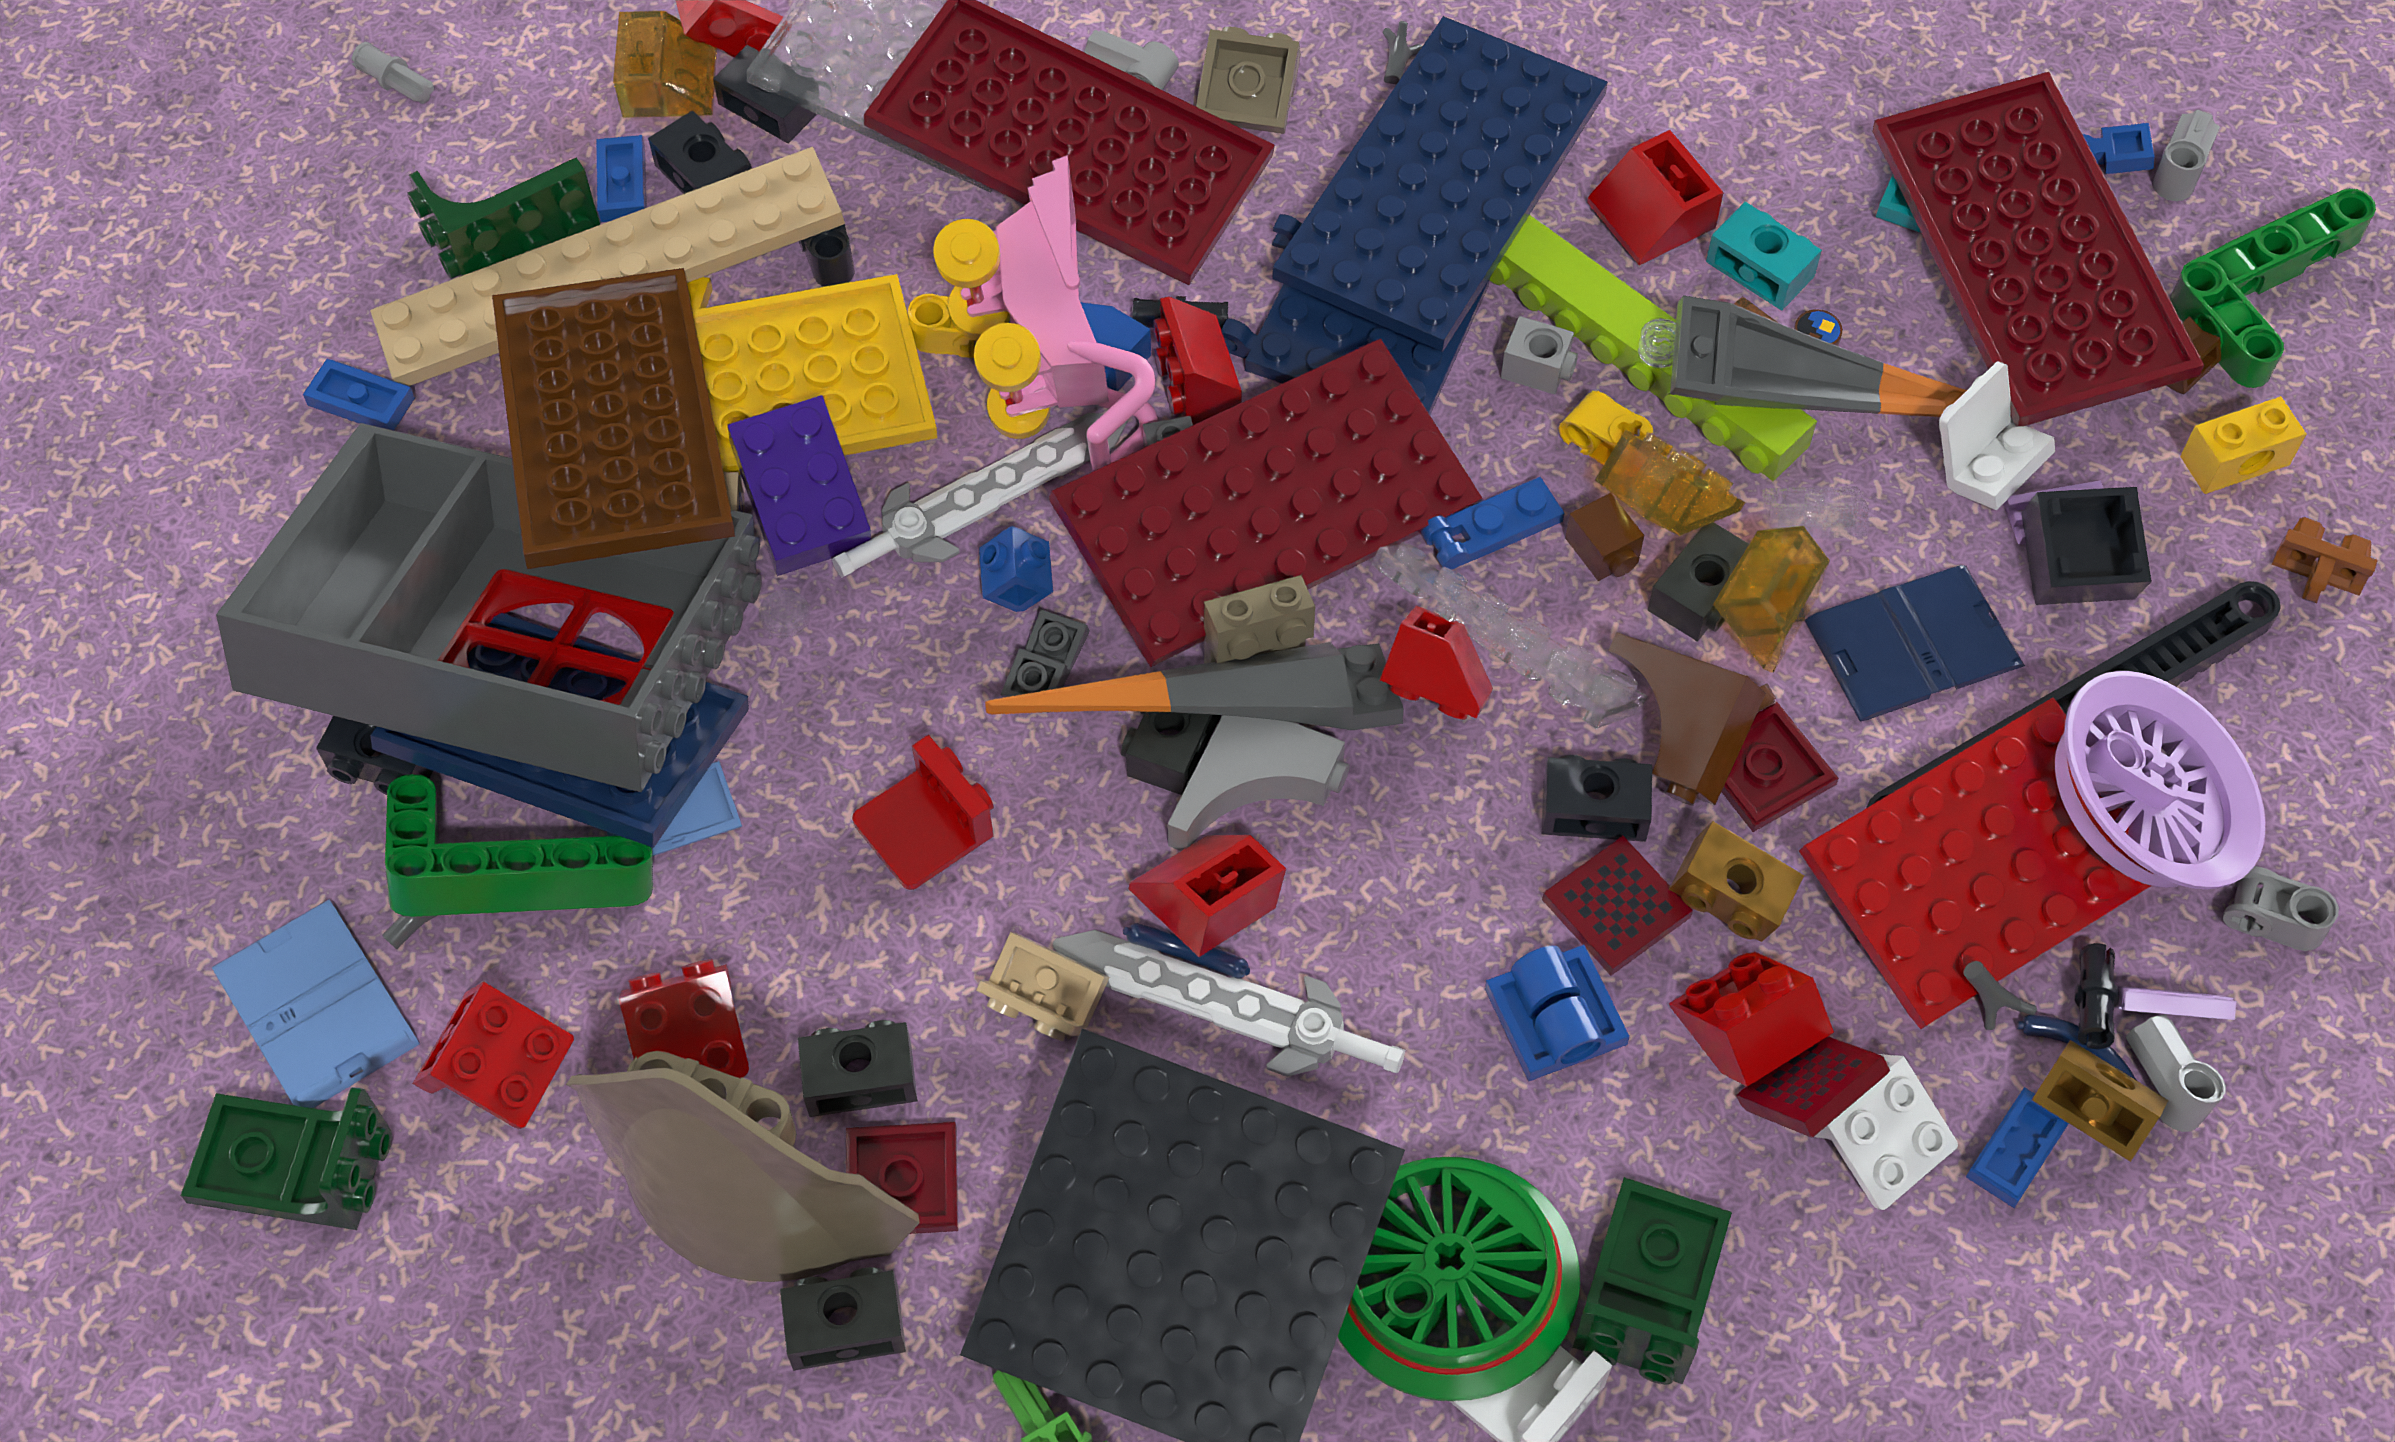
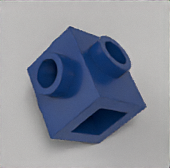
[979,526,1053,612]

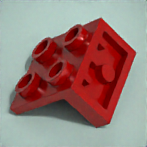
[412,981,574,1129]

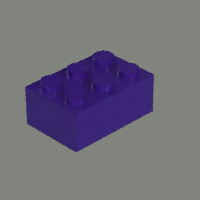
[727,395,871,576]

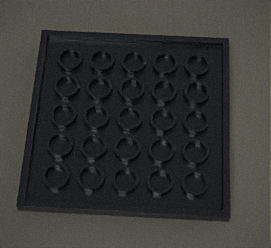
[960,1028,1405,1442]

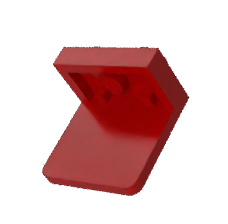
[675,0,788,57]
[852,734,994,890]
[618,959,749,1079]

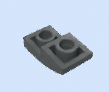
[1001,609,1090,713]

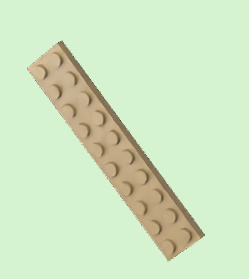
[370,147,845,386]

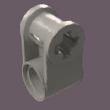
[2223,866,2339,951]

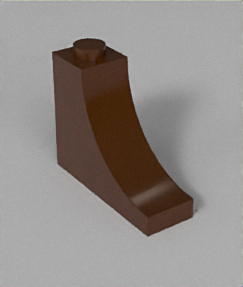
[1608,632,1766,806]

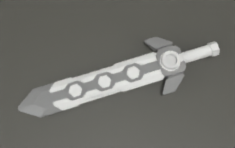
[831,413,1128,578]
[1053,930,1406,1077]

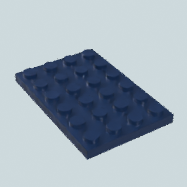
[370,613,749,848]

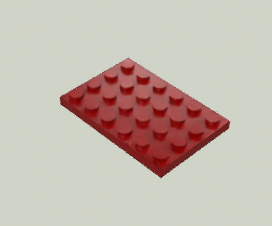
[1799,697,2151,1029]

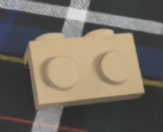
[976,932,1110,1041]

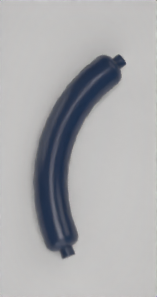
[1123,923,1250,979]
[2016,1015,2137,1081]

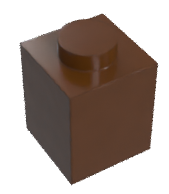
[1565,492,1645,581]

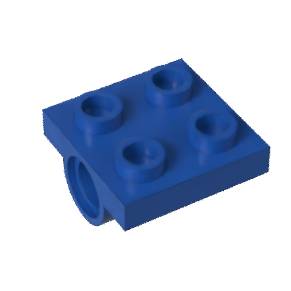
[1485,945,1630,1081]

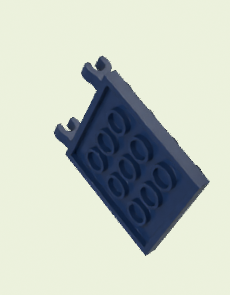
[1221,214,1490,415]

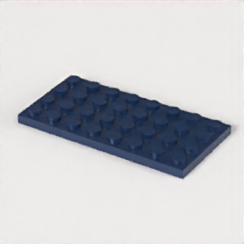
[1272,16,1608,352]

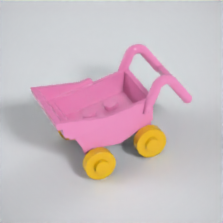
[933,155,1158,472]

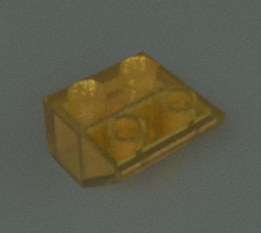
[613,11,717,118]
[1595,430,1746,536]
[1713,526,1830,672]

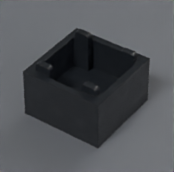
[2021,487,2152,605]

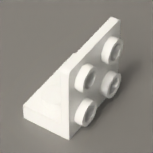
[1939,361,2055,510]
[1805,1054,1958,1210]
[1449,1313,1612,1442]

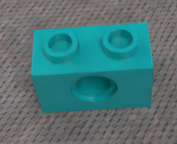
[1706,201,1822,311]

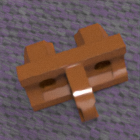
[2271,517,2378,604]

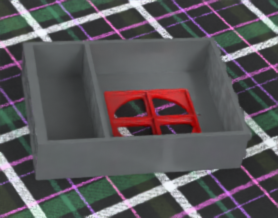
[216,423,762,792]

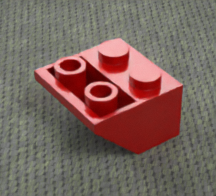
[1587,130,1724,266]
[1153,296,1242,425]
[1380,605,1493,720]
[1128,835,1286,957]
[1669,951,1834,1087]

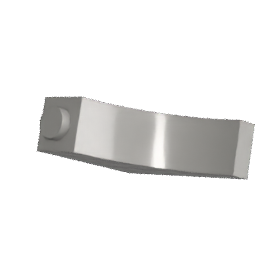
[1168,715,1350,851]

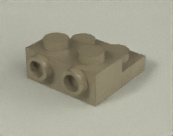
[1196,26,1301,134]
[1204,575,1315,663]

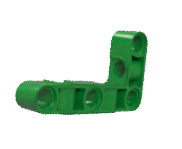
[2170,188,2376,388]

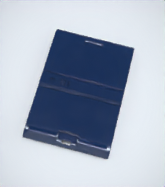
[1805,565,2025,722]

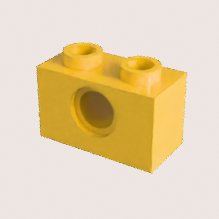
[2180,396,2307,494]

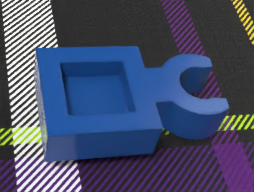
[2082,123,2155,174]

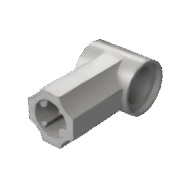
[1084,30,1179,90]
[2152,109,2220,201]
[2126,1014,2226,1132]

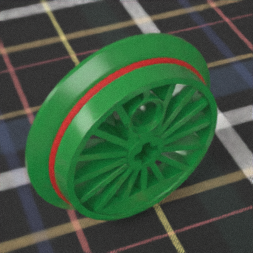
[1337,1157,1580,1401]

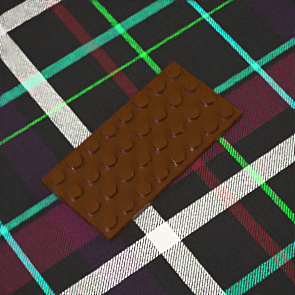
[492,268,735,569]

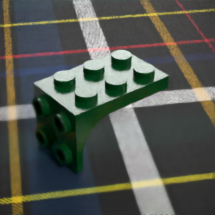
[407,157,600,279]
[180,1087,392,1230]
[1572,1177,1732,1385]

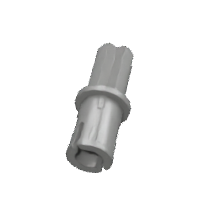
[352,42,434,104]

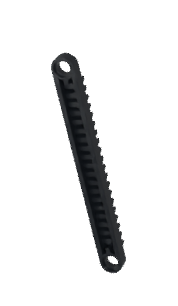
[1866,581,2281,808]

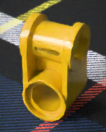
[908,294,977,358]
[1558,391,1653,478]

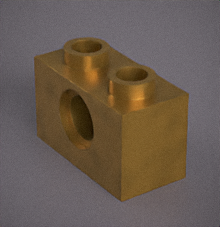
[1669,821,1805,942]
[2032,1040,2169,1162]

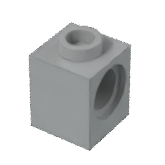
[1501,316,1578,395]

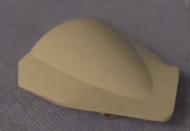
[566,1051,920,1282]

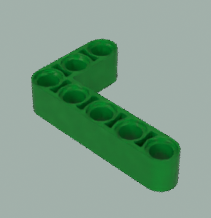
[385,774,653,917]

